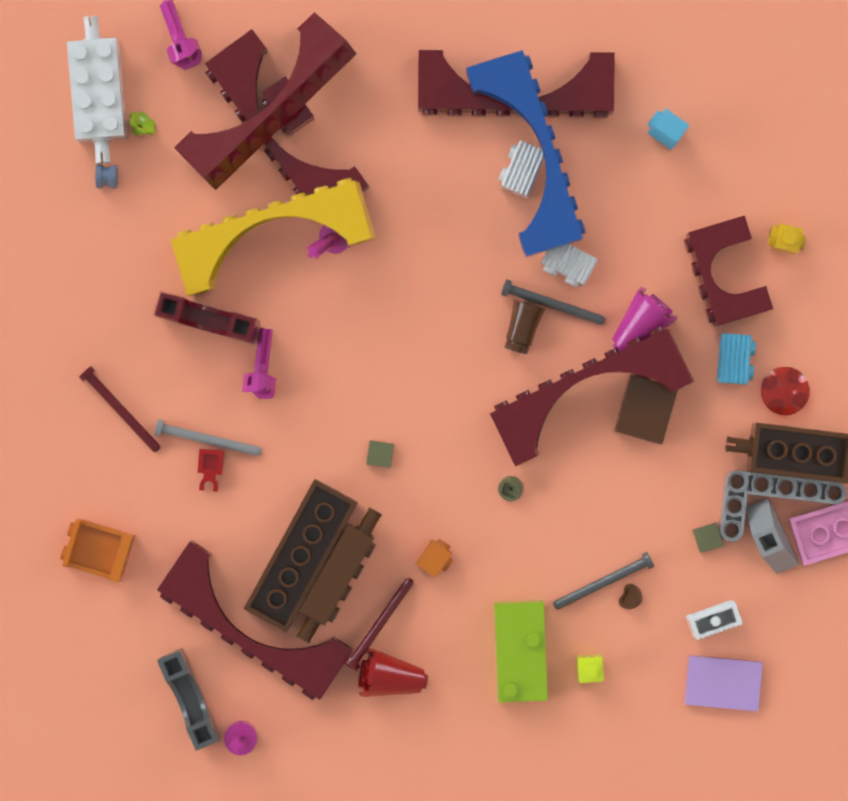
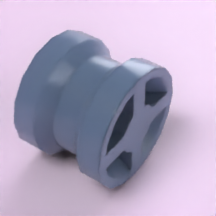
[95,164,118,189]

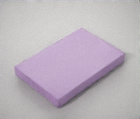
[684,655,763,711]

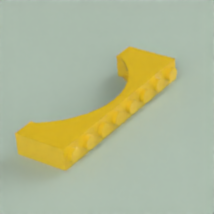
[170,178,376,296]

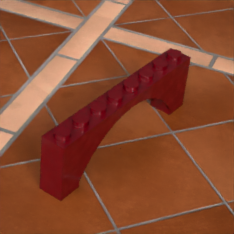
[174,12,357,191]
[205,29,369,196]
[418,50,615,119]
[490,326,694,467]
[157,540,353,700]

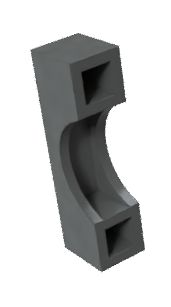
[157,648,221,751]

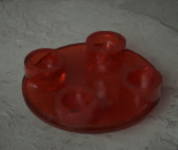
[761,367,810,415]

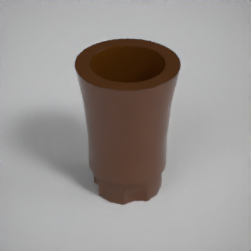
[504,299,546,355]

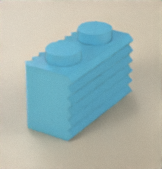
[648,108,689,150]
[717,333,756,385]

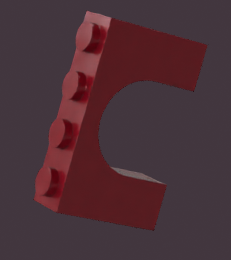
[684,215,773,327]
[154,292,261,345]

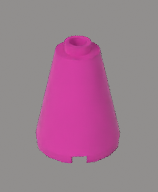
[612,286,678,351]

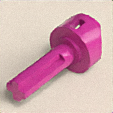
[159,0,202,70]
[307,225,350,259]
[242,328,276,399]
[224,720,258,756]

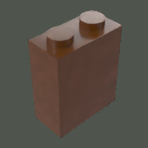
[613,374,678,445]

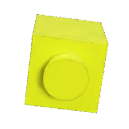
[576,654,604,683]

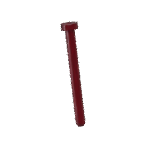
[79,366,161,452]
[343,577,413,672]

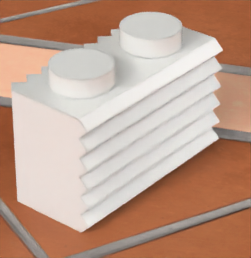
[498,140,544,199]
[540,244,598,288]
[686,600,742,640]

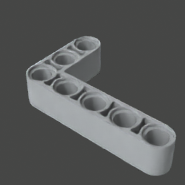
[718,471,847,542]

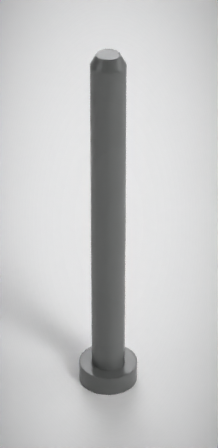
[501,279,606,325]
[553,552,655,609]

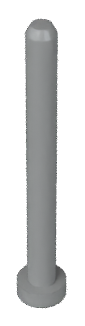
[154,419,262,456]

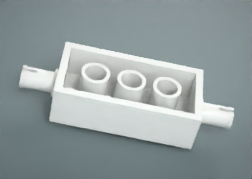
[67,16,128,164]

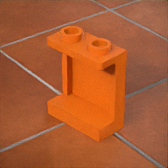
[60,518,135,583]

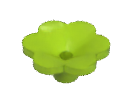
[129,112,156,136]

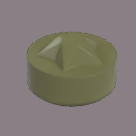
[498,476,524,501]

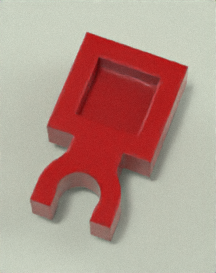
[197,449,225,492]

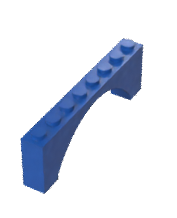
[466,50,585,258]

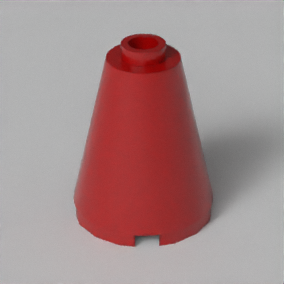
[358,648,428,697]

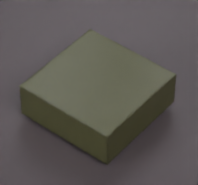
[366,440,394,468]
[692,522,724,553]

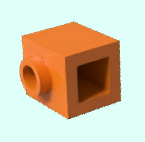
[415,538,453,578]

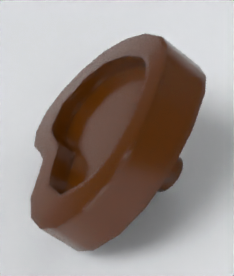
[619,584,642,610]

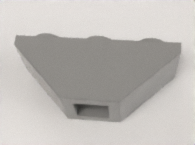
[746,498,799,574]

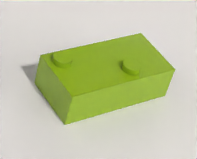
[494,600,548,703]

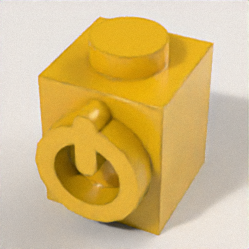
[767,223,806,255]

